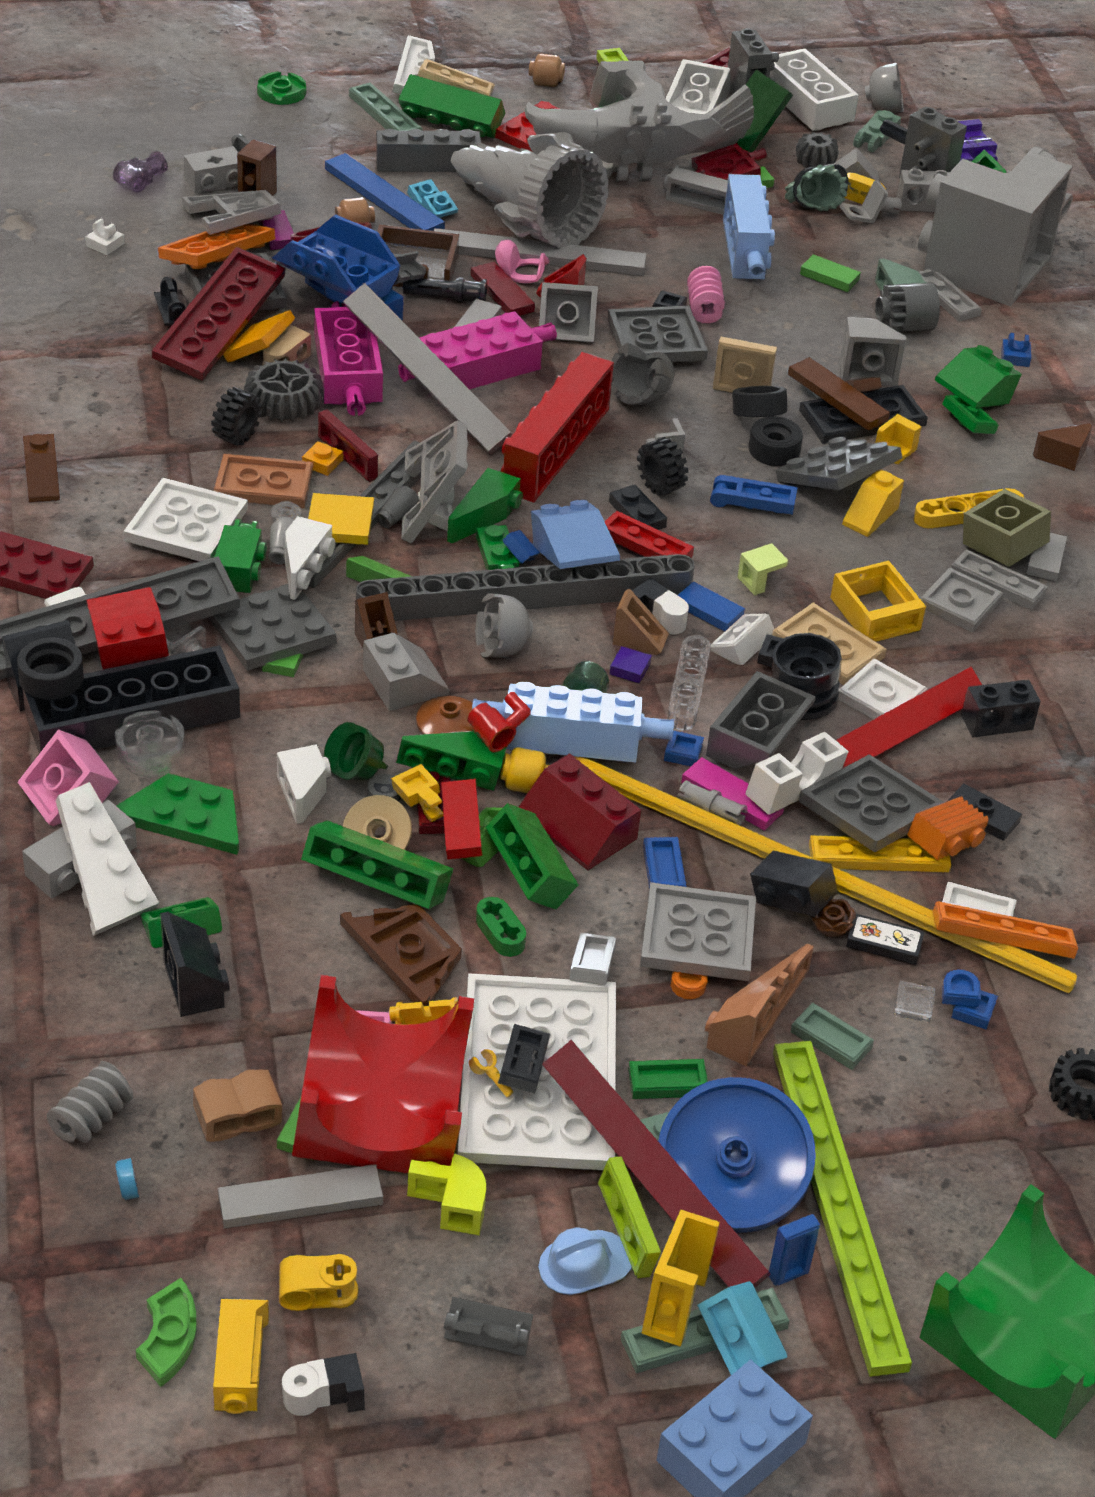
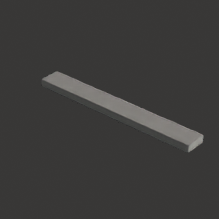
[434,228,647,276]
[343,283,512,455]

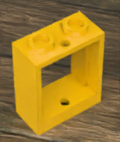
[830,560,926,642]

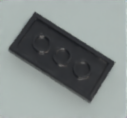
[799,385,928,444]

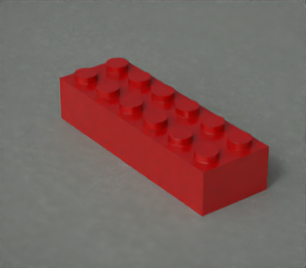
[500,352,614,503]

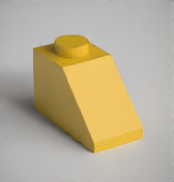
[842,469,904,537]

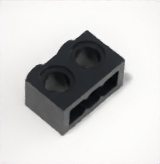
[961,679,1041,738]

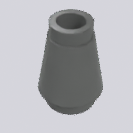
[376,486,420,529]

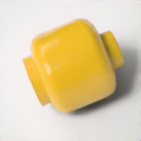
[500,747,550,793]

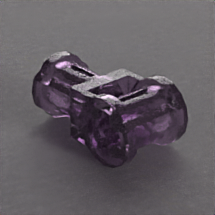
[113,151,168,193]

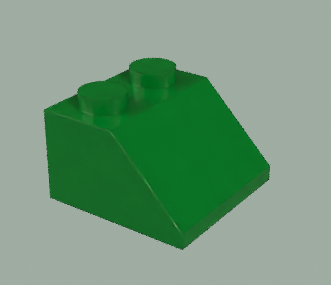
[935,345,1022,408]

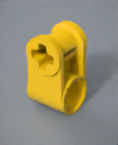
[279,1254,359,1311]

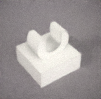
[85,219,125,255]

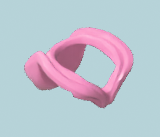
[495,240,550,283]

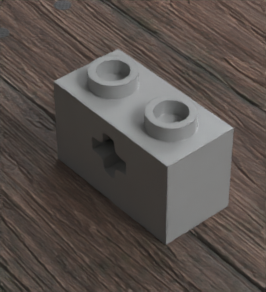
[184,146,238,194]

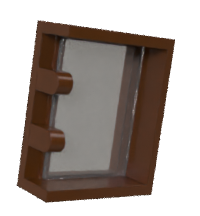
[377,224,460,290]

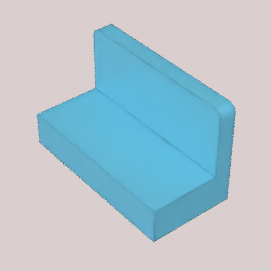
[697,1281,787,1375]

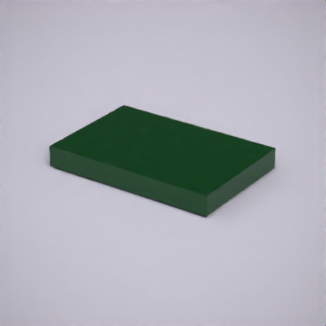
[737,70,793,152]

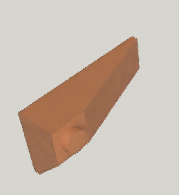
[705,944,814,1067]

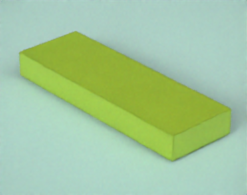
[598,1156,661,1278]

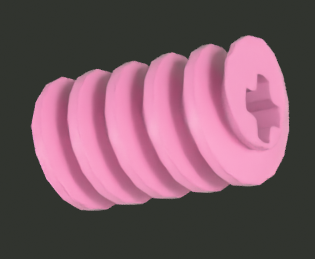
[687,266,725,324]

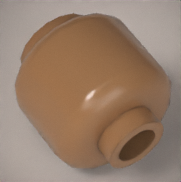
[529,53,565,87]
[335,198,375,223]

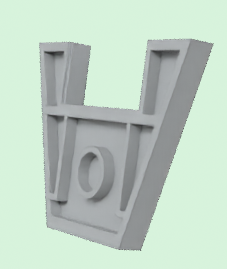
[182,190,281,235]
[401,420,469,544]

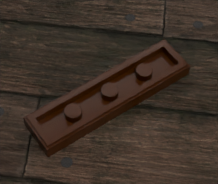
[788,357,890,430]

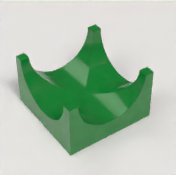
[919,1184,1095,1439]

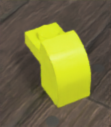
[407,1154,486,1236]

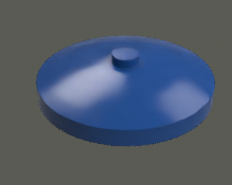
[658,1077,816,1233]

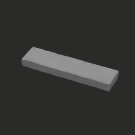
[218,1164,383,1228]

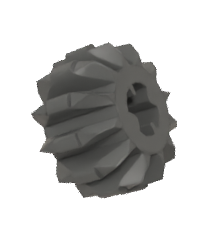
[796,132,839,168]

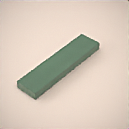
[349,83,423,131]
[621,1288,789,1373]

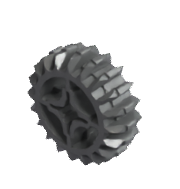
[244,359,323,422]

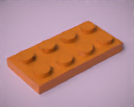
[158,223,276,269]

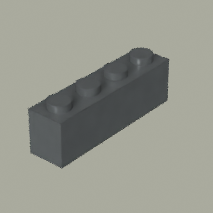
[376,129,481,172]

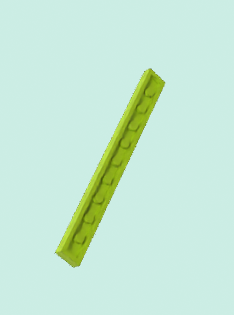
[773,1041,912,1377]

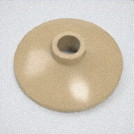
[343,795,412,850]

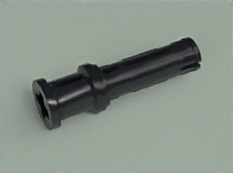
[403,277,488,303]

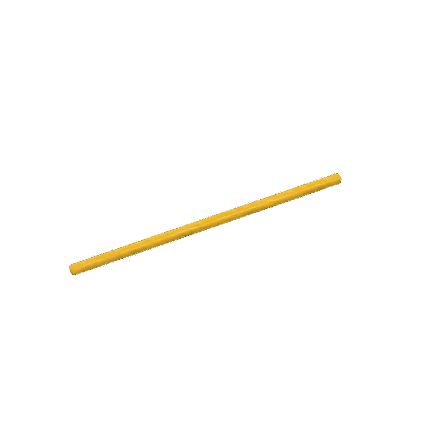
[575,756,1077,993]

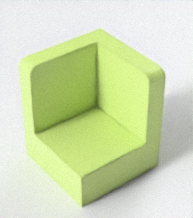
[738,543,788,595]

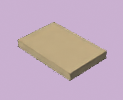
[772,603,887,685]

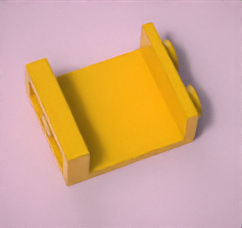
[641,1210,720,1347]

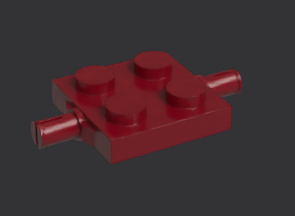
[691,143,767,180]

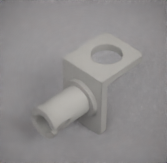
[840,180,902,224]

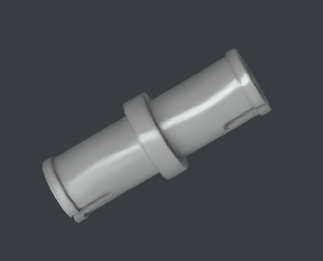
[677,780,748,825]

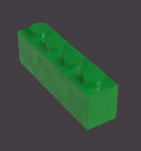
[398,74,506,138]
[301,820,454,909]

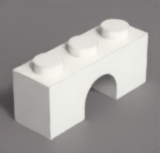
[745,732,849,815]

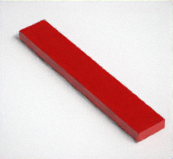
[836,666,982,769]

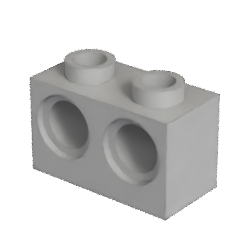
[897,169,950,212]

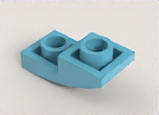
[407,179,458,218]

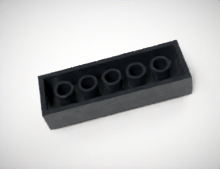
[23,645,240,754]

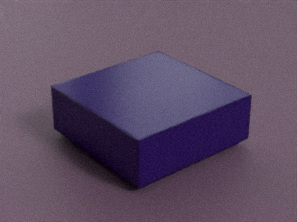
[609,646,652,683]

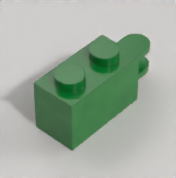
[214,519,267,593]

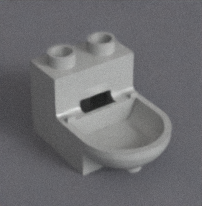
[918,146,1073,306]

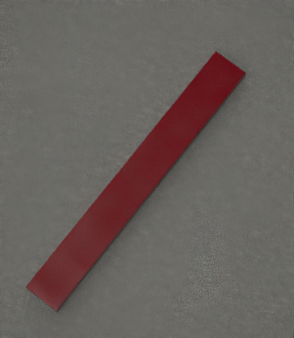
[542,1039,771,1288]

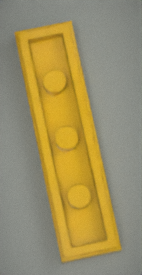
[809,835,951,872]

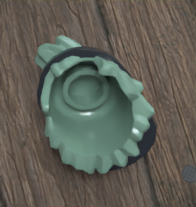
[785,164,849,211]

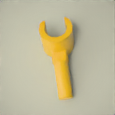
[469,1049,514,1097]

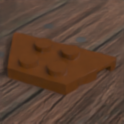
[340,904,462,1006]

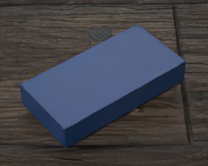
[677,581,745,631]
[643,837,687,889]
[769,1214,820,1286]

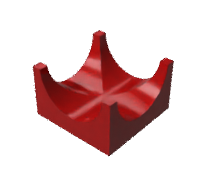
[292,975,475,1173]

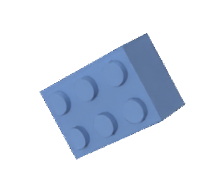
[656,1359,813,1497]

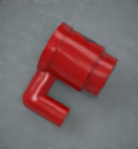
[467,692,531,752]

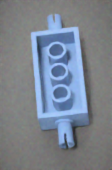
[723,174,775,279]
[472,682,674,763]

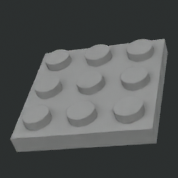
[640,882,756,981]

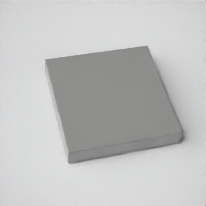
[920,568,1003,633]

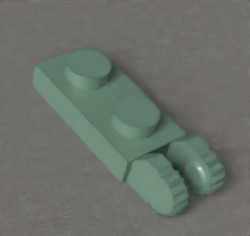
[853,110,901,153]

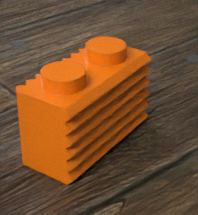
[907,796,989,861]

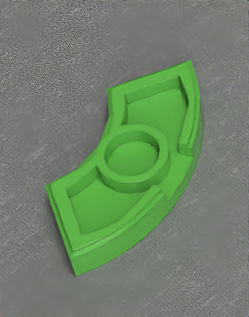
[136,1278,197,1387]

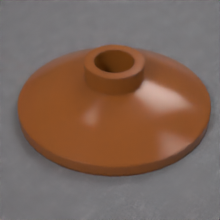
[416,696,473,734]

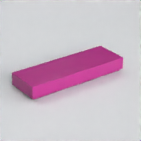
[681,757,784,831]

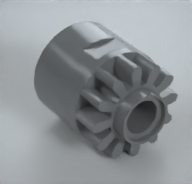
[875,282,940,332]

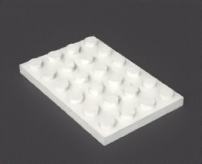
[458,973,616,1170]

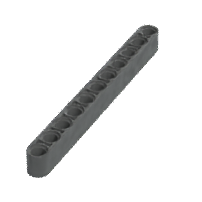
[356,554,695,621]

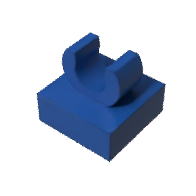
[1001,333,1031,367]

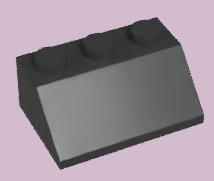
[706,671,816,769]

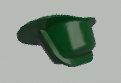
[324,722,388,780]

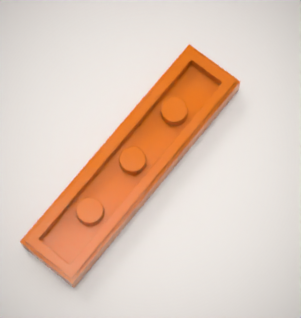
[933,901,1078,959]

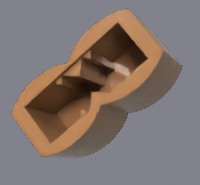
[193,1070,282,1142]

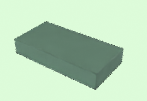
[790,1003,874,1070]

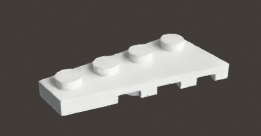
[392,35,435,95]
[56,782,159,936]

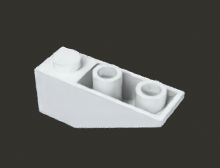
[284,516,335,600]

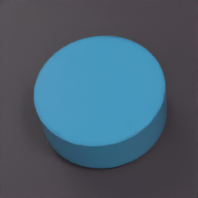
[115,1158,139,1201]

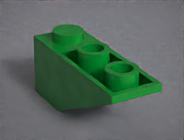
[396,731,507,791]

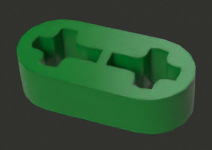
[476,897,526,957]

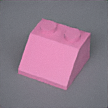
[18,730,119,826]

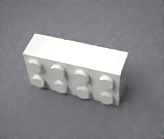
[769,49,858,131]

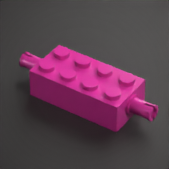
[314,301,383,416]
[398,311,557,390]

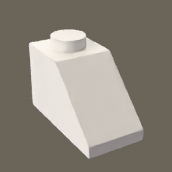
[277,744,331,824]

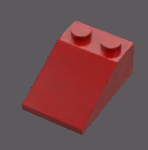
[86,587,169,670]

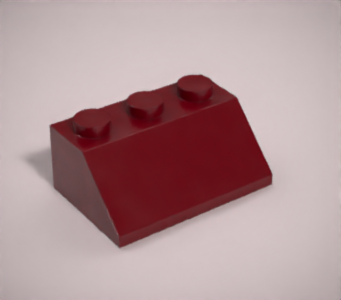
[519,753,641,871]

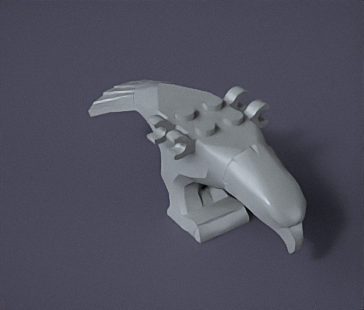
[525,61,754,182]

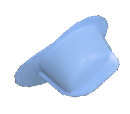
[538,1227,632,1295]

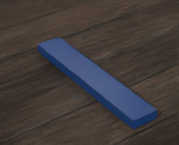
[325,153,445,231]

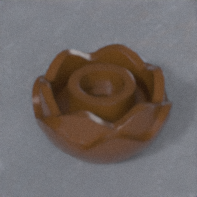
[811,899,856,937]

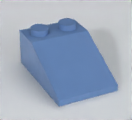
[531,500,620,569]

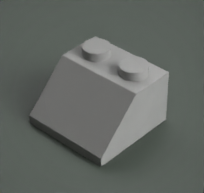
[539,282,598,343]
[839,317,906,386]
[363,633,449,711]

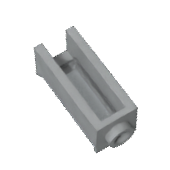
[664,165,728,215]

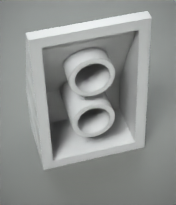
[666,59,730,114]

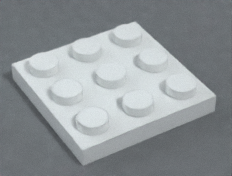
[124,478,248,561]

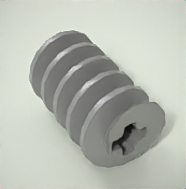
[47,1061,134,1143]

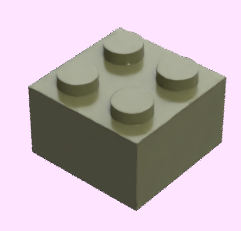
[963,489,1051,567]

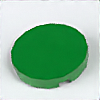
[257,71,307,105]

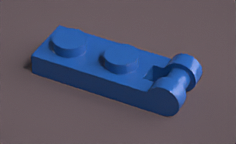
[710,475,798,515]

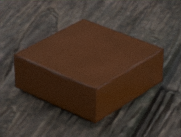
[845,377,882,392]

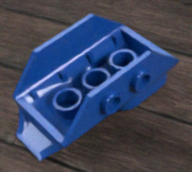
[272,214,400,304]

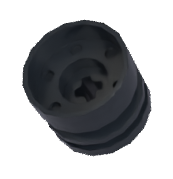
[772,633,842,720]

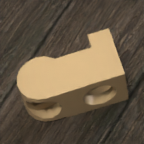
[263,324,311,363]

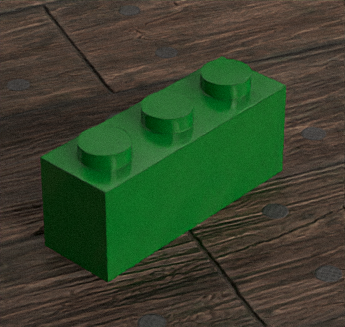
[485,803,579,910]

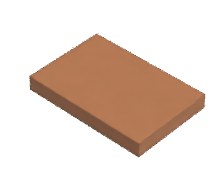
[214,454,313,508]

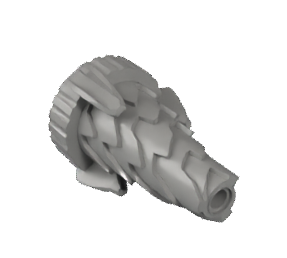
[450,132,608,248]

